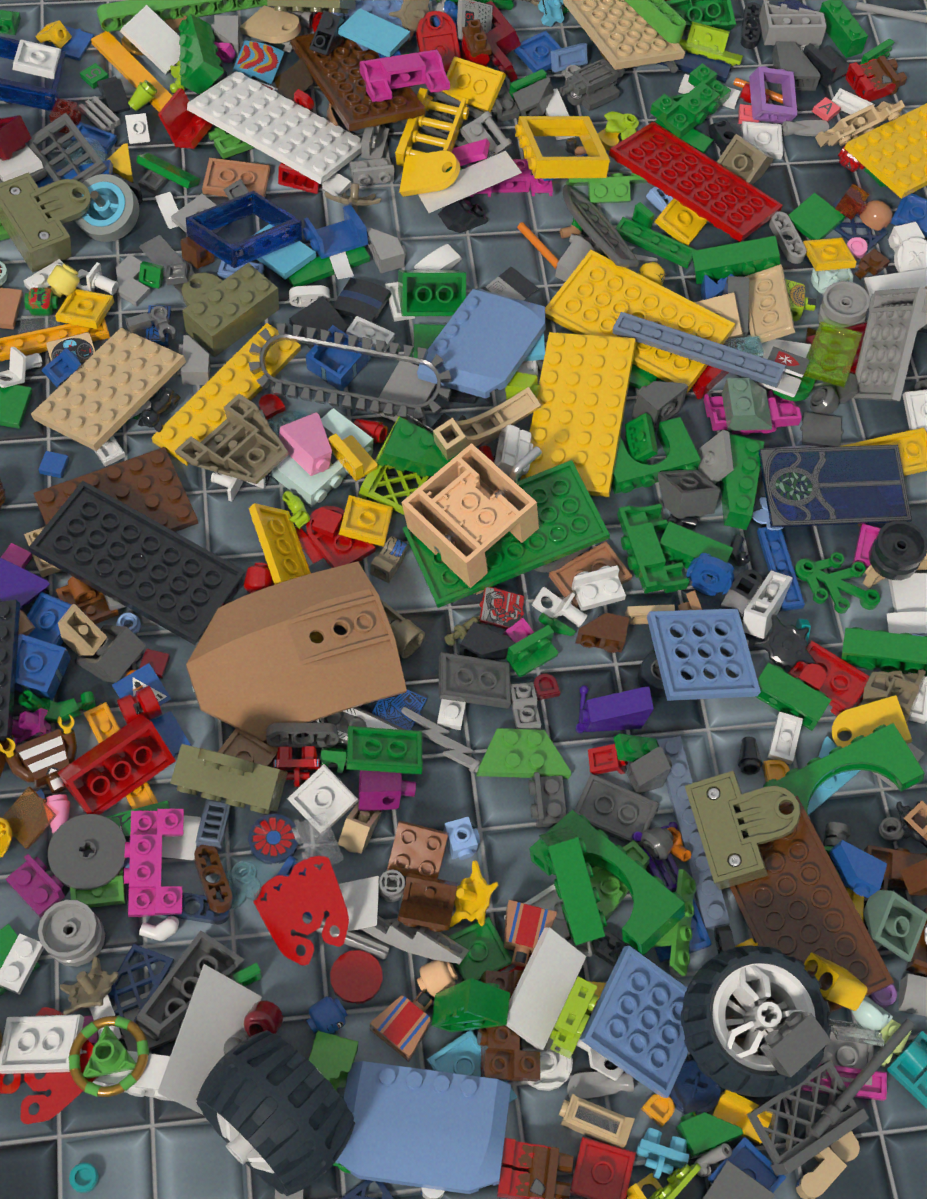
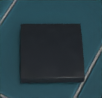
[289,296,349,349]

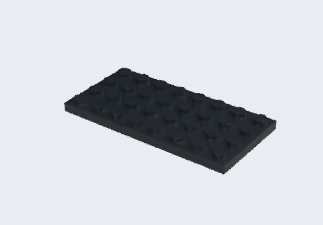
[29,481,245,645]

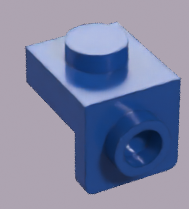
[41,348,81,387]

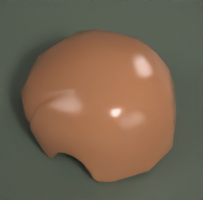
[859,200,893,231]

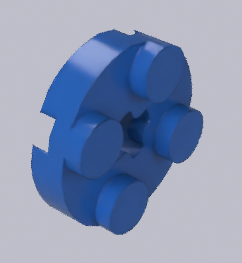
[686,553,734,596]

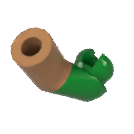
[560,218,583,239]

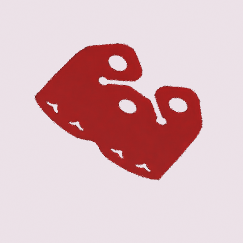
[253,856,349,966]
[0,1007,98,1124]

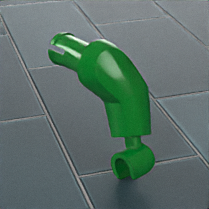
[19,690,96,723]

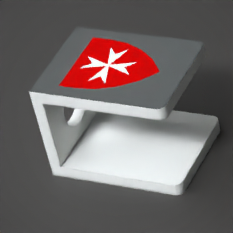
[758,346,809,397]

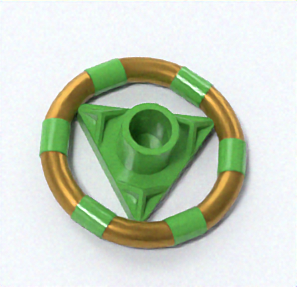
[68,1016,149,1097]

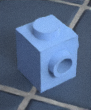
[443,817,480,860]

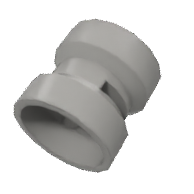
[379,870,405,902]

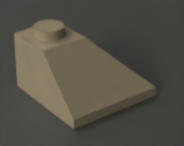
[717,134,774,185]

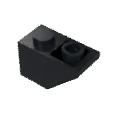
[309,11,346,56]
[438,199,488,233]
[719,572,761,619]
[459,622,516,661]

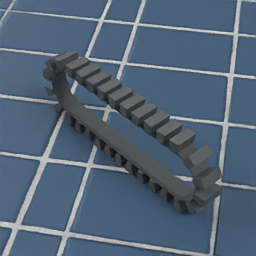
[249,323,452,421]

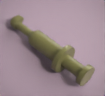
[445,615,480,646]

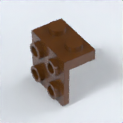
[397,873,458,932]

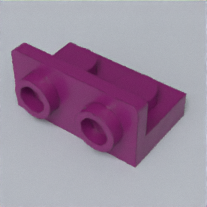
[6,854,65,918]

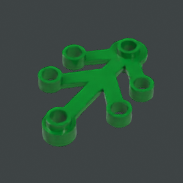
[795,552,880,614]

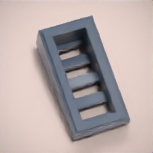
[196,799,231,851]

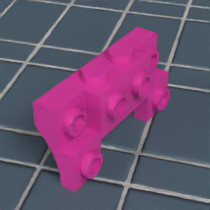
[360,50,450,102]
[467,159,553,197]
[703,390,802,435]
[124,809,184,917]

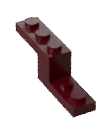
[486,1,521,82]

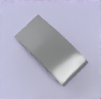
[510,682,541,730]

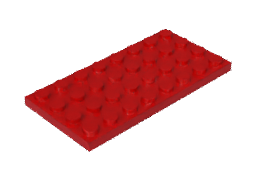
[608,122,783,242]

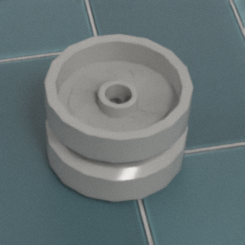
[818,281,870,332]
[38,900,105,967]

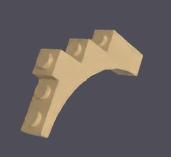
[433,387,541,461]

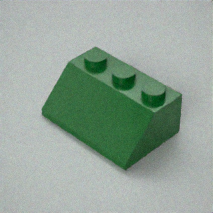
[398,270,466,316]

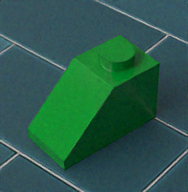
[676,1111,743,1159]

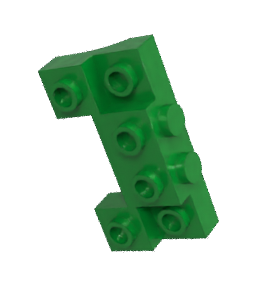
[650,63,731,139]
[617,504,689,594]

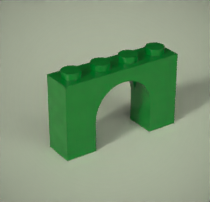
[611,417,701,494]

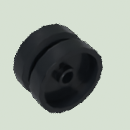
[868,521,927,580]

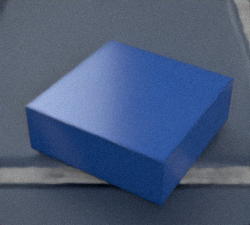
[38,451,69,479]

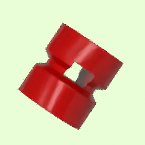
[117,685,162,724]

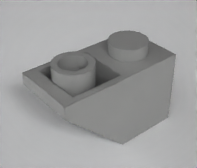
[177,335,211,385]

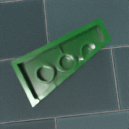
[692,236,780,284]
[539,826,607,945]

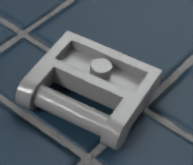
[460,111,513,161]

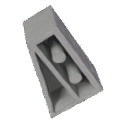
[759,0,826,45]

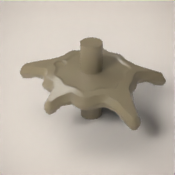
[389,0,434,42]
[324,183,381,213]
[60,957,118,1015]

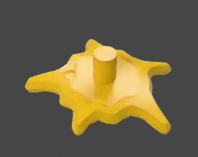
[450,860,499,927]

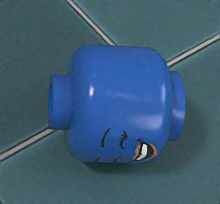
[306,996,348,1034]

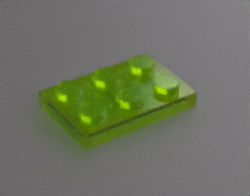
[803,322,862,387]

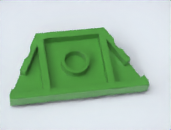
[476,728,571,779]

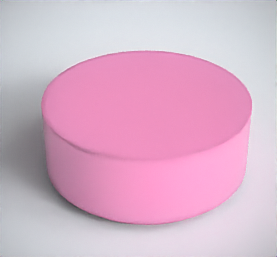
[847,237,868,259]

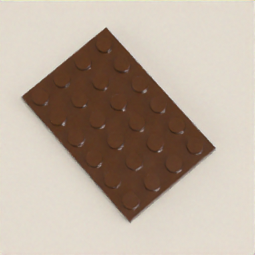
[33,447,198,532]

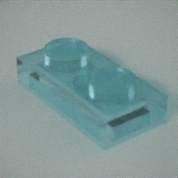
[723,336,764,357]

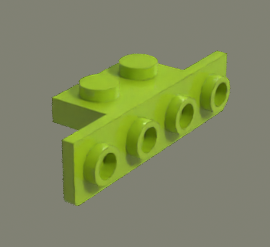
[678,22,743,66]

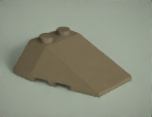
[175,393,289,484]

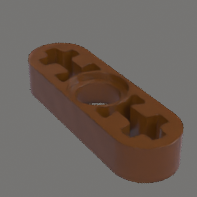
[194,845,232,913]

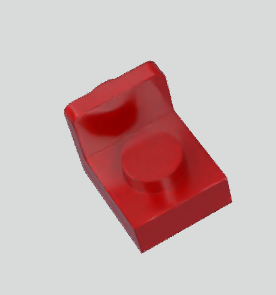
[588,744,628,775]

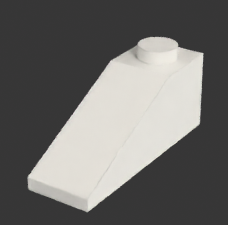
[743,571,793,639]

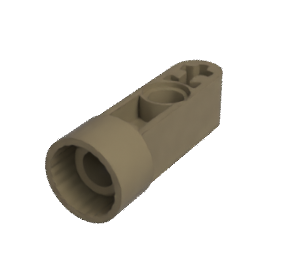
[380,599,425,658]

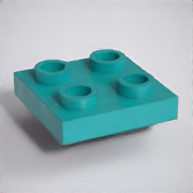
[886,1031,927,1109]

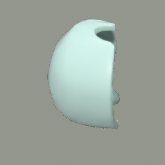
[852,997,893,1031]

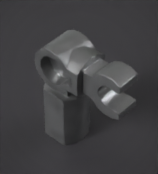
[125,306,176,342]

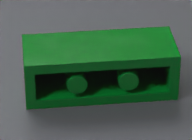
[819,0,868,58]
[660,521,733,578]
[755,662,831,731]

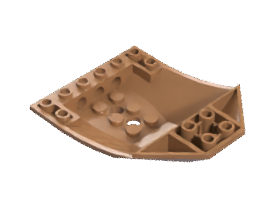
[186,562,407,742]

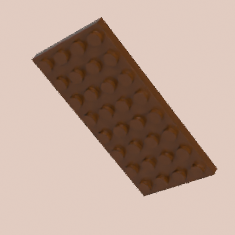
[290,33,425,131]
[730,796,894,1013]

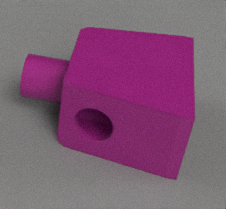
[358,770,416,811]

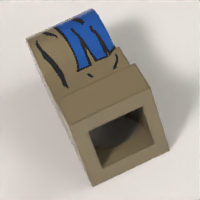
[370,536,409,583]

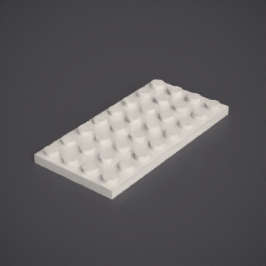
[187,71,362,184]

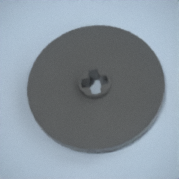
[48,814,126,890]

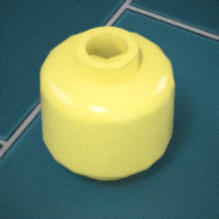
[47,263,80,297]

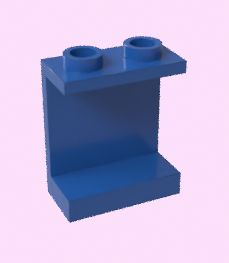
[302,205,368,259]

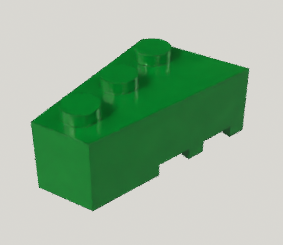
[431,978,510,1032]

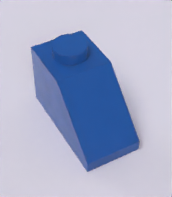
[829,840,887,898]

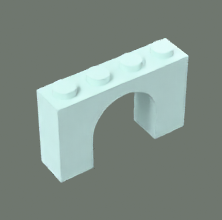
[271,408,373,508]

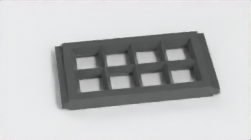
[400,84,488,148]
[26,113,107,183]

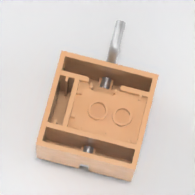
[402,443,542,588]

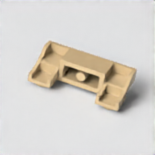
[815,100,905,147]

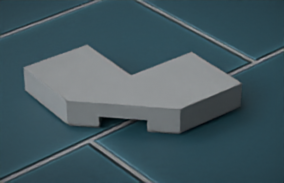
[116,254,150,307]

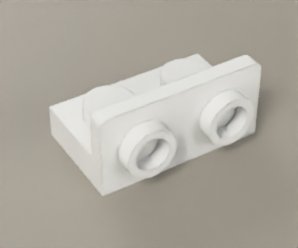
[571,565,626,611]

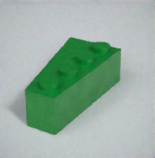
[665,0,736,31]
[179,14,224,95]
[377,417,459,477]
[719,434,764,530]
[842,627,927,677]

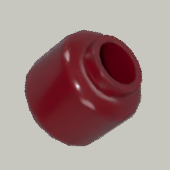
[243,1000,283,1037]

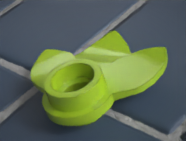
[604,112,639,141]

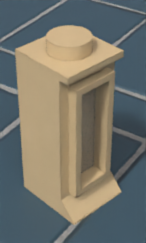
[559,1094,635,1149]

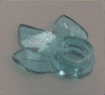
[214,861,261,910]

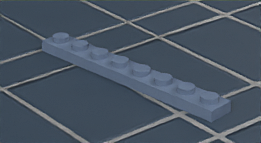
[612,312,786,388]
[657,736,730,930]

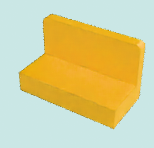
[329,433,377,481]
[712,1090,772,1145]

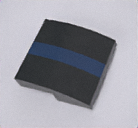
[333,278,392,323]

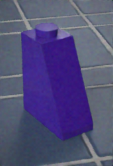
[0,557,50,610]
[580,687,654,732]

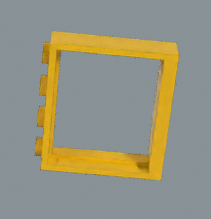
[515,116,610,179]

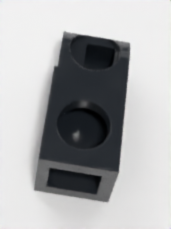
[709,120,739,155]

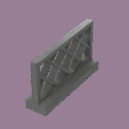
[747,1060,869,1175]

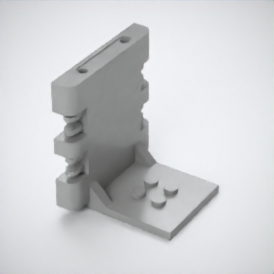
[852,286,927,401]

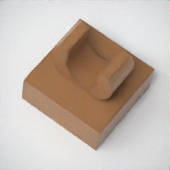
[678,590,702,610]

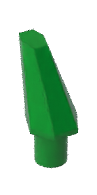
[538,613,576,636]

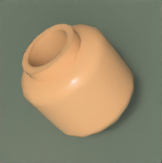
[417,960,458,997]

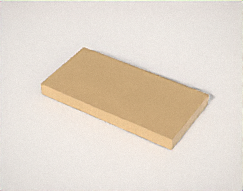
[745,264,795,346]

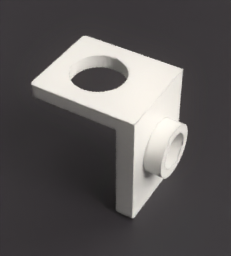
[125,113,150,144]

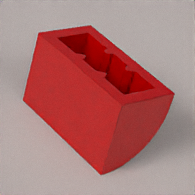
[278,162,321,194]

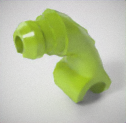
[170,61,185,93]
[282,491,310,529]

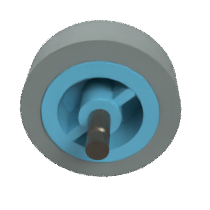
[74,174,139,242]

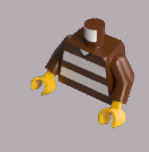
[0,714,77,794]

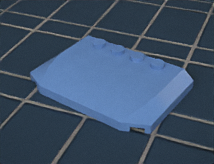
[417,289,546,399]
[336,1061,511,1194]

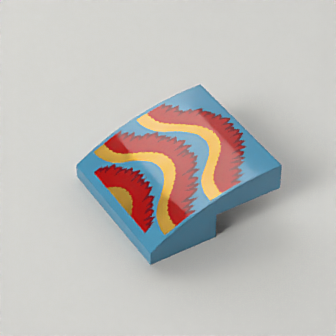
[232,40,284,84]

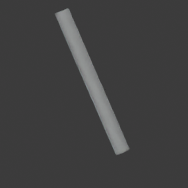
[855,1,927,23]

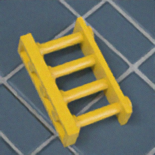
[395,88,469,169]

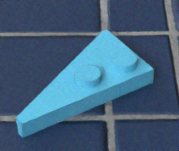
[808,736,861,816]

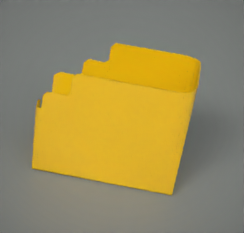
[804,952,868,1011]

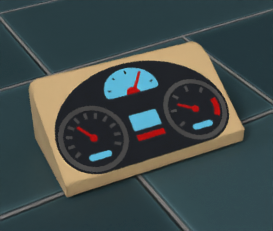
[46,332,95,363]

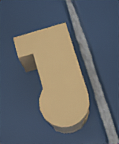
[796,1147,847,1199]

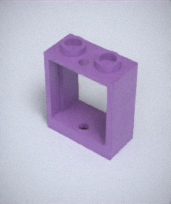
[749,66,797,124]

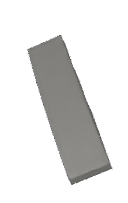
[361,915,469,964]

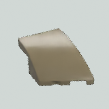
[861,670,926,724]

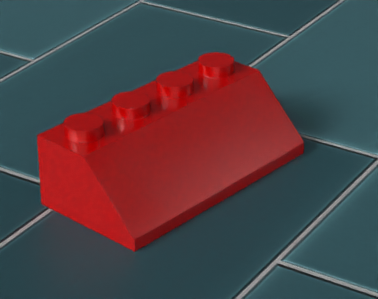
[57,714,176,815]

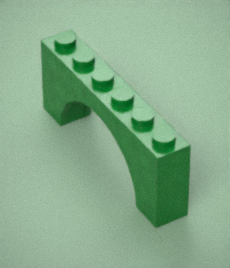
[763,723,925,815]
[529,810,685,956]

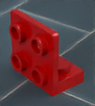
[158,88,213,149]

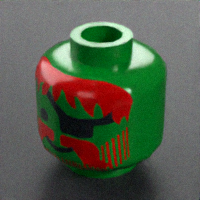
[24,287,58,316]

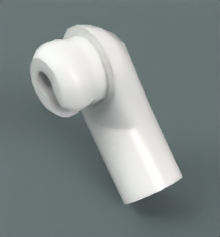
[139,916,179,941]

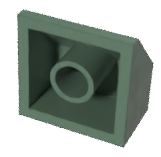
[722,378,772,431]
[863,890,927,962]

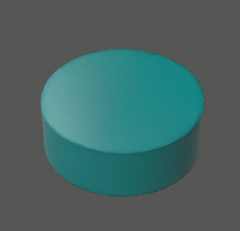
[69,1162,99,1193]

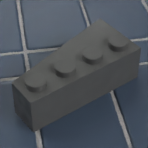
[135,930,245,1041]

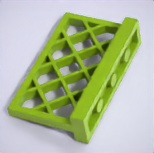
[358,416,429,515]

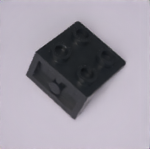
[803,43,849,87]

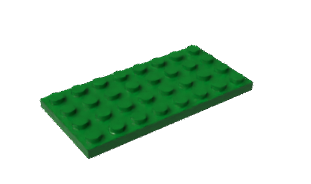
[403,460,610,608]

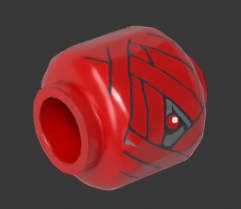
[838,146,865,172]

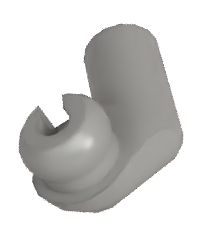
[694,1143,732,1177]

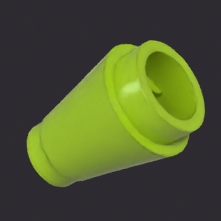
[128,80,157,111]

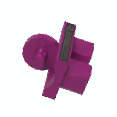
[12,708,51,746]

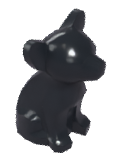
[138,386,181,432]

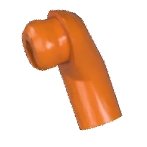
[667,827,691,862]

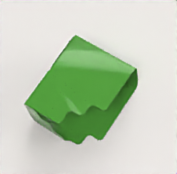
[309,1031,359,1091]

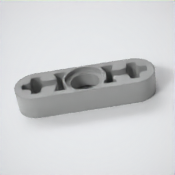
[769,211,807,264]

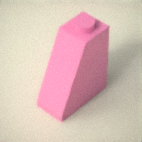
[279,412,332,476]

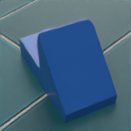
[701,274,735,301]

